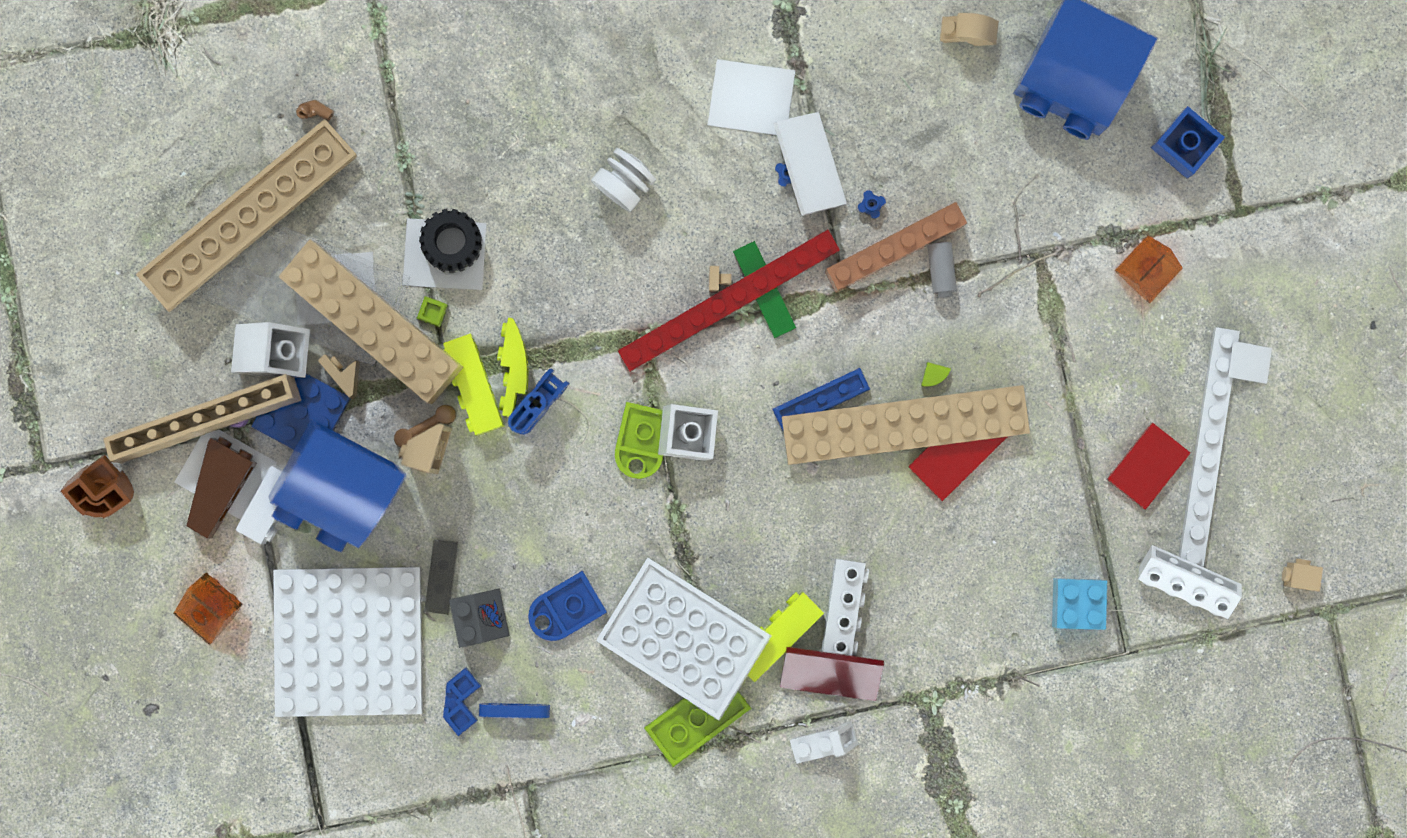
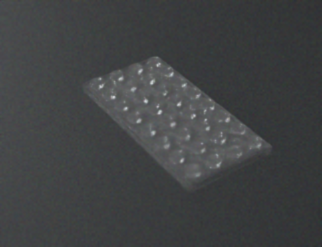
[194,224,411,367]

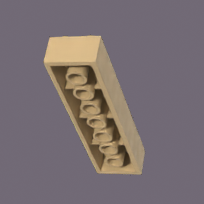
[278,239,464,404]

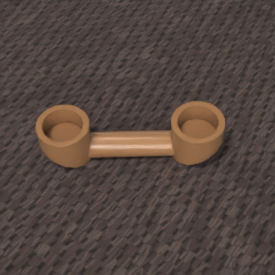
[394,405,456,448]

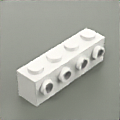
[1138,545,1242,619]
[821,559,869,656]

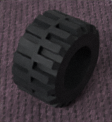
[419,209,482,273]

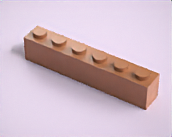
[825,202,967,293]

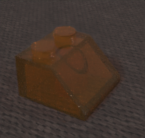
[173,572,243,645]

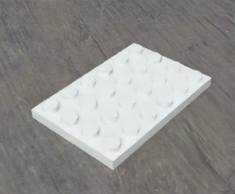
[596,558,772,720]

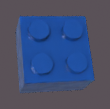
[1150,106,1225,179]

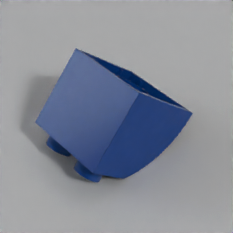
[1013,0,1158,140]
[268,419,406,552]

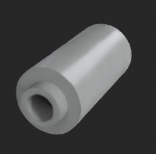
[927,242,957,298]

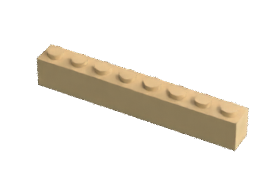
[103,374,301,463]

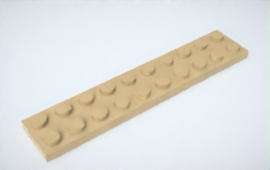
[136,119,357,312]
[782,385,1030,465]

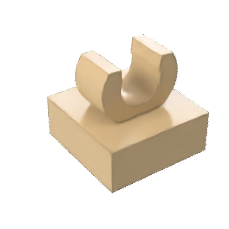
[709,266,731,293]

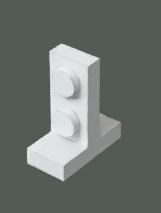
[790,721,859,764]

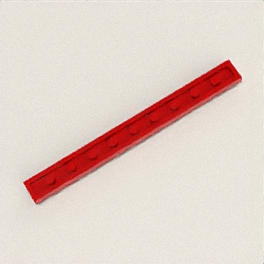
[618,230,840,372]

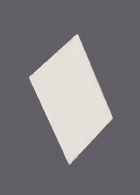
[1228,341,1272,384]

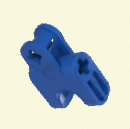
[508,368,570,435]

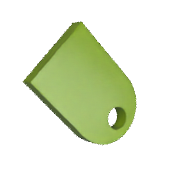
[615,402,664,479]

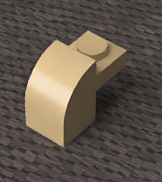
[940,13,999,46]

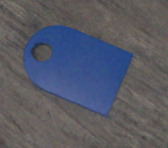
[528,570,607,641]

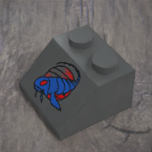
[449,588,510,648]

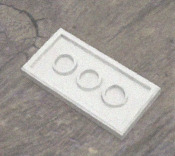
[774,112,847,216]

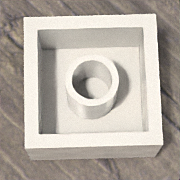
[658,404,718,461]

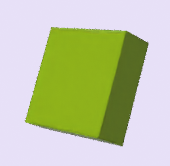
[416,296,448,327]

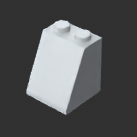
[231,322,310,378]

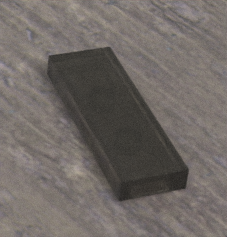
[424,539,459,615]

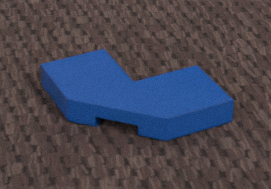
[443,667,482,736]

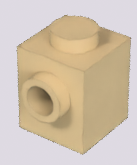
[1282,559,1323,592]

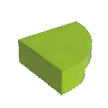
[921,362,951,387]

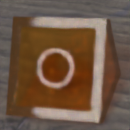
[1114,235,1183,303]

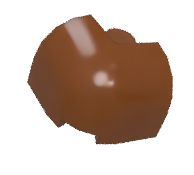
[60,454,134,519]

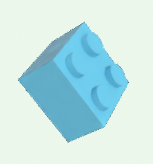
[1052,578,1107,630]

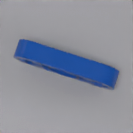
[479,703,550,718]

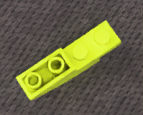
[497,317,529,417]

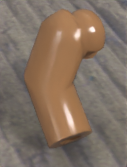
[296,100,334,121]

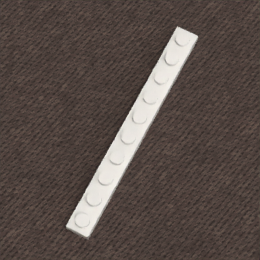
[1178,327,1240,567]

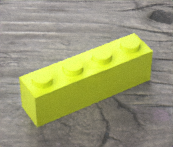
[443,333,505,436]
[748,591,824,682]

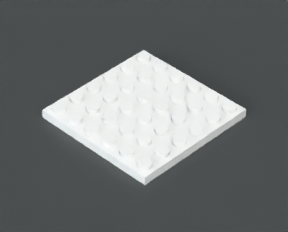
[273,567,423,717]

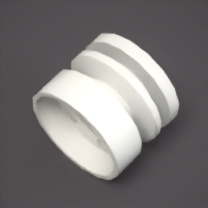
[591,148,656,212]

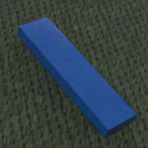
[772,368,870,431]

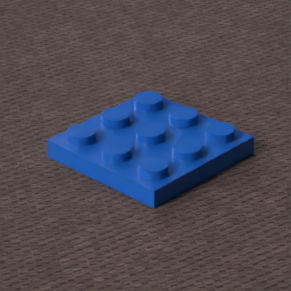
[251,373,351,450]

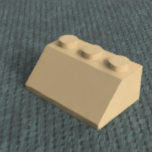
[399,424,452,474]

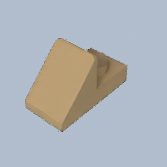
[318,354,360,399]

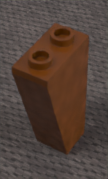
[186,436,257,539]

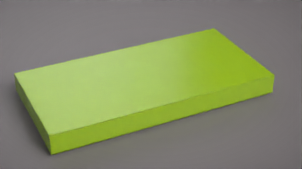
[644,691,751,767]

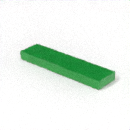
[733,241,796,339]

